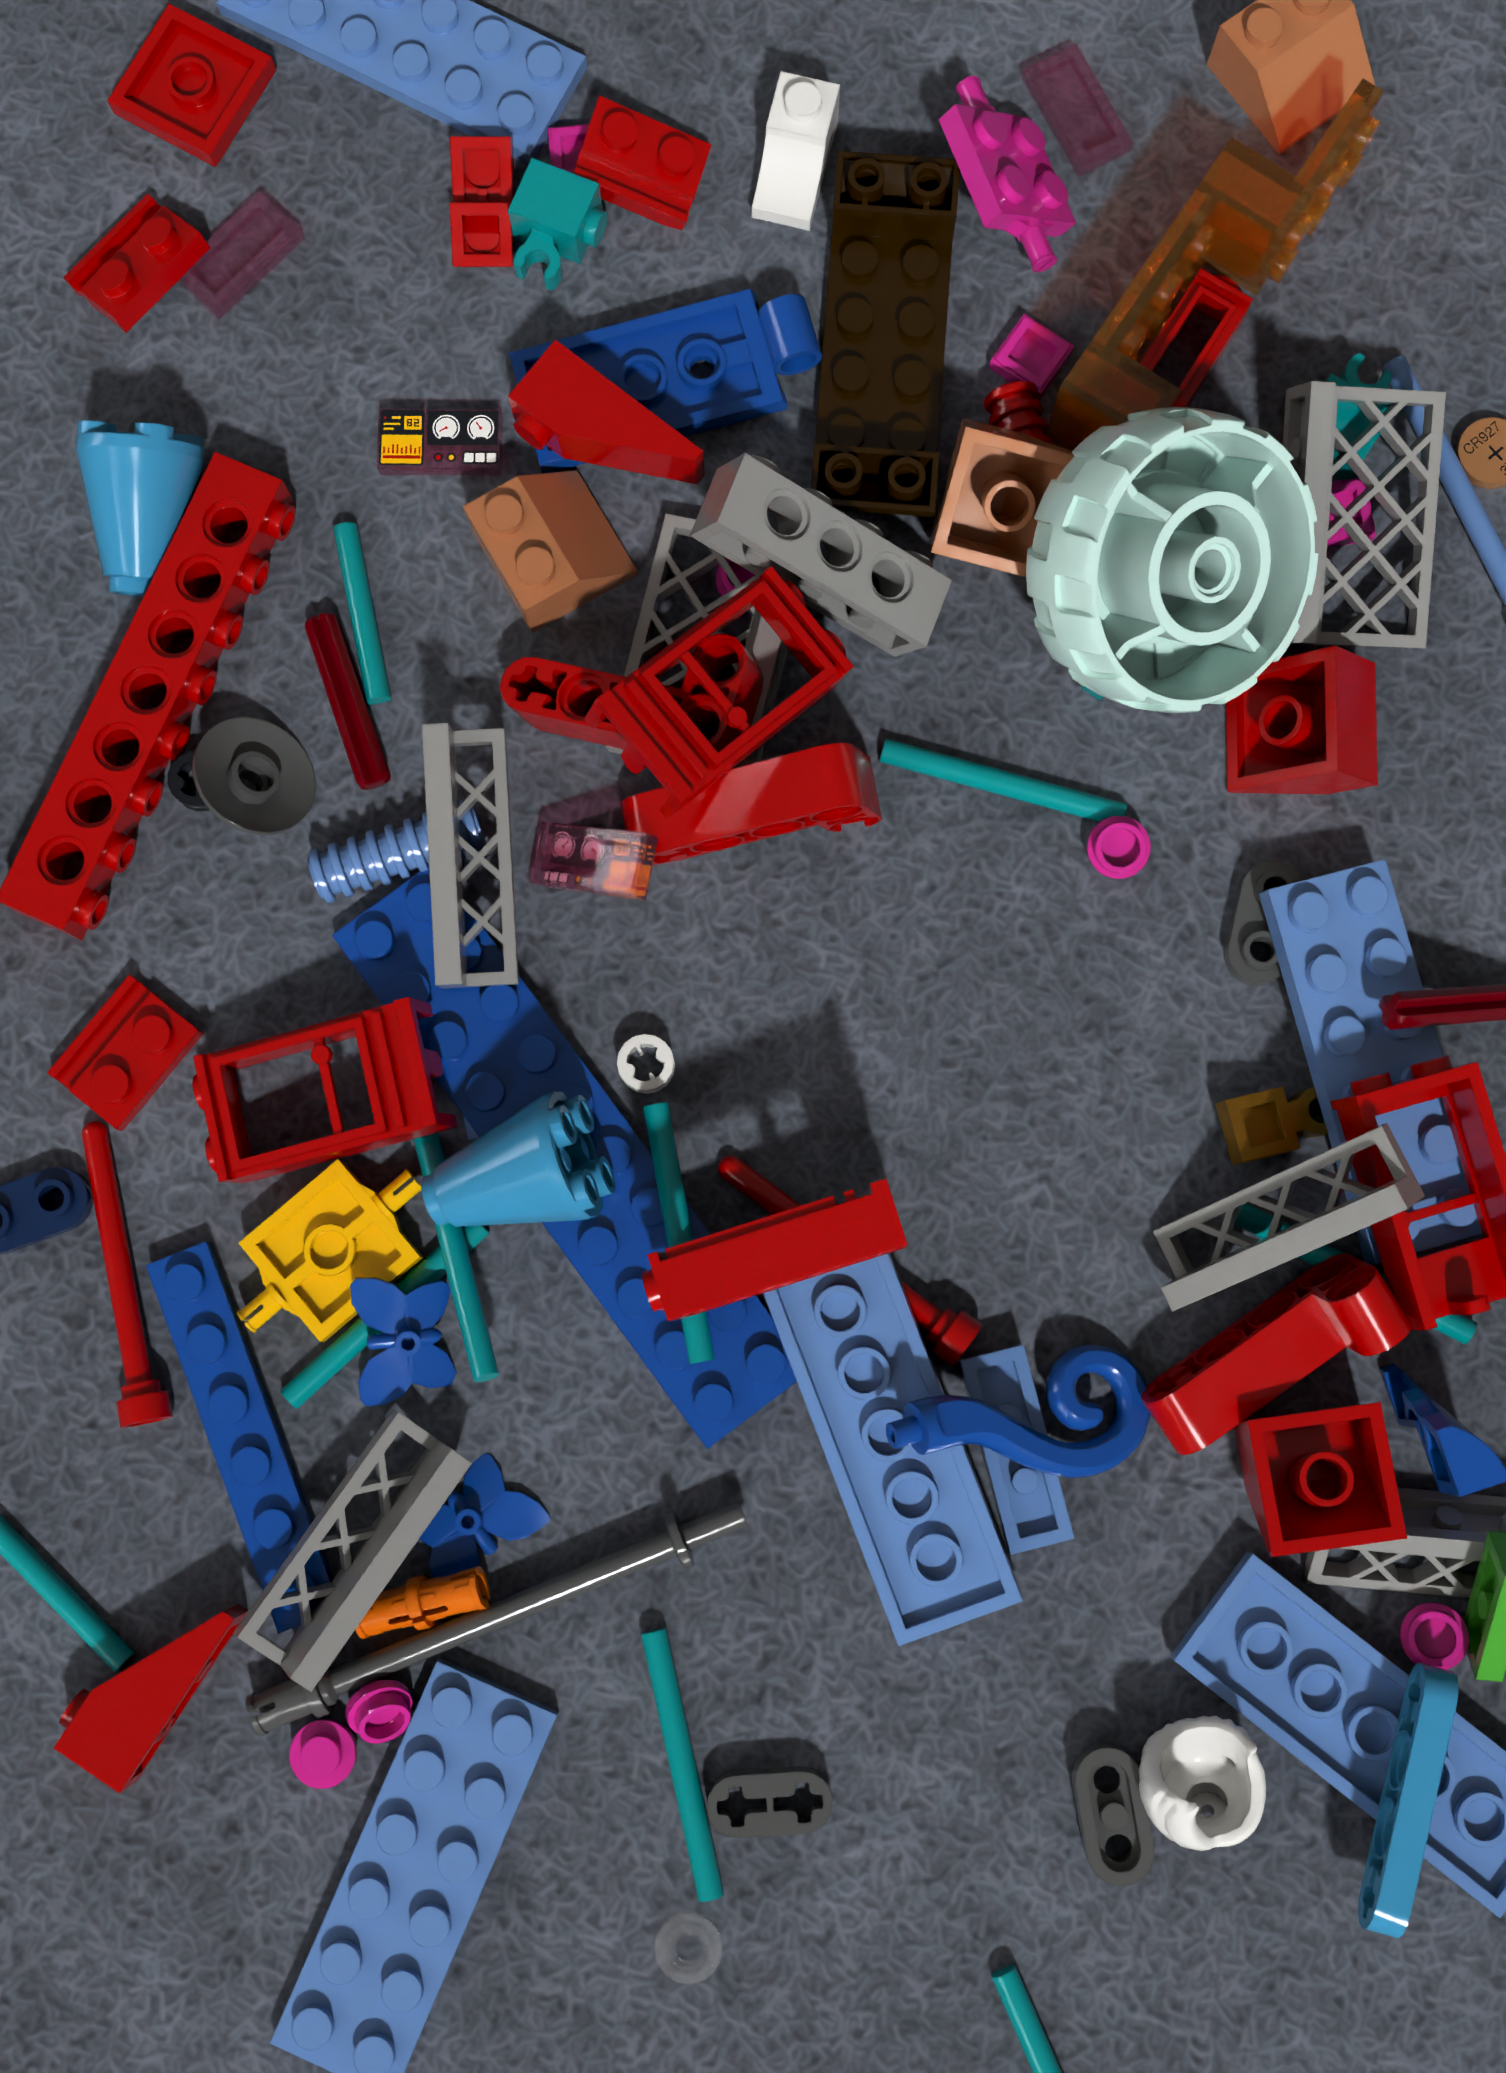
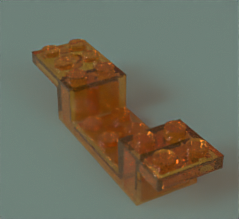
[1046,78,1384,451]

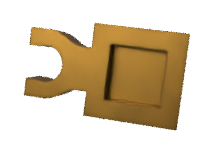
[1215,1086,1328,1166]

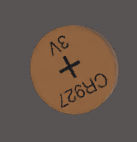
[1455,417,1506,489]

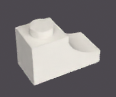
[752,71,840,231]

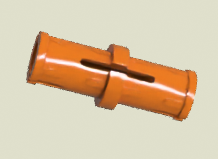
[355,1566,490,1639]

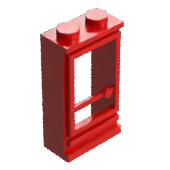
[584,566,854,819]
[192,997,458,1183]
[1330,1055,1506,1331]
[641,1178,908,1321]

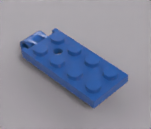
[509,289,822,474]

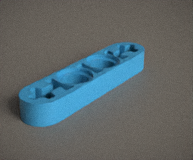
[1358,1663,1459,1938]

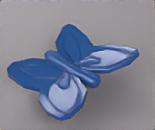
[350,1277,457,1406]
[419,1453,550,1578]

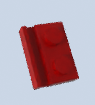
[573,95,712,231]
[63,194,210,333]
[47,974,204,1131]

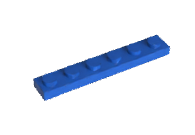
[146,1241,334,1634]

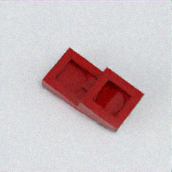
[449,136,514,267]

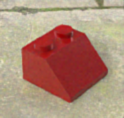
[1226,645,1378,794]
[1234,1402,1407,1557]

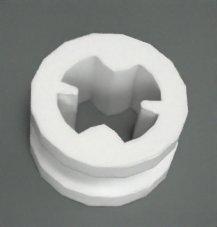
[617,1034,675,1094]

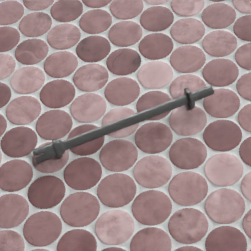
[246,1501,748,1736]

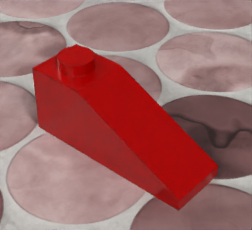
[508,339,705,485]
[53,1604,248,1794]

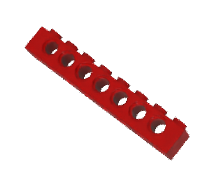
[0,452,296,941]

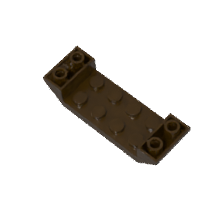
[811,151,960,517]

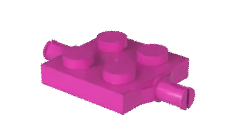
[938,75,1076,273]

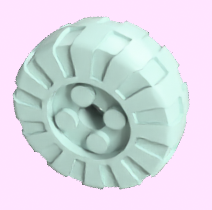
[1026,407,1319,713]

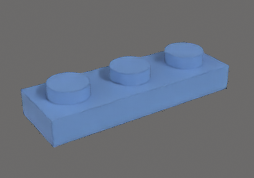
[958,1345,1075,1555]

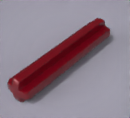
[304,612,391,790]
[1378,984,1506,1030]

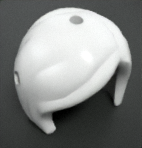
[1139,1715,1266,1851]

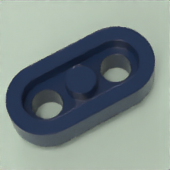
[0,1167,93,1255]

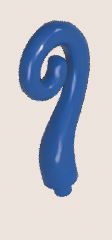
[886,1344,1151,1478]

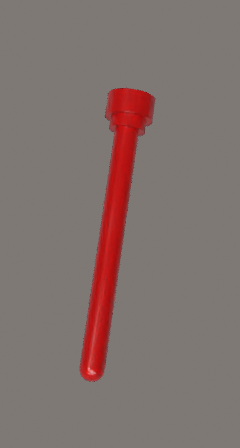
[81,1121,173,1428]
[718,1155,983,1367]

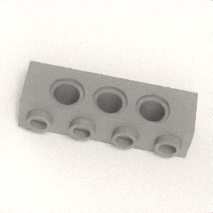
[690,453,952,657]

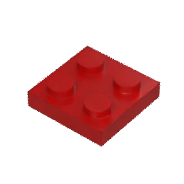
[107,3,277,167]

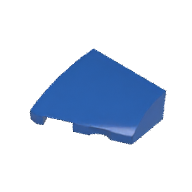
[1379,1364,1506,1497]

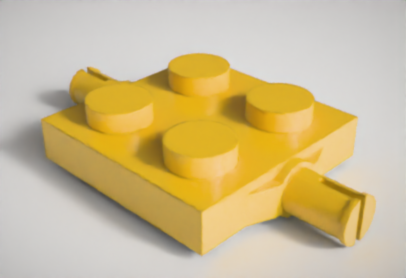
[236,1159,424,1342]

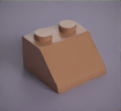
[1206,0,1375,154]
[929,418,1074,577]
[462,470,638,633]

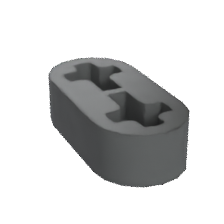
[707,1766,833,1838]

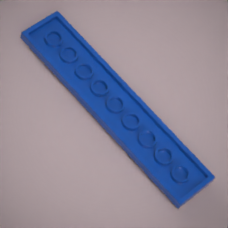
[332,865,797,1449]

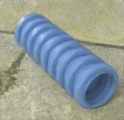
[307,799,487,904]

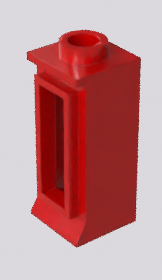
[1115,268,1253,417]

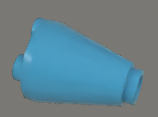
[76,420,204,596]
[422,1091,616,1227]

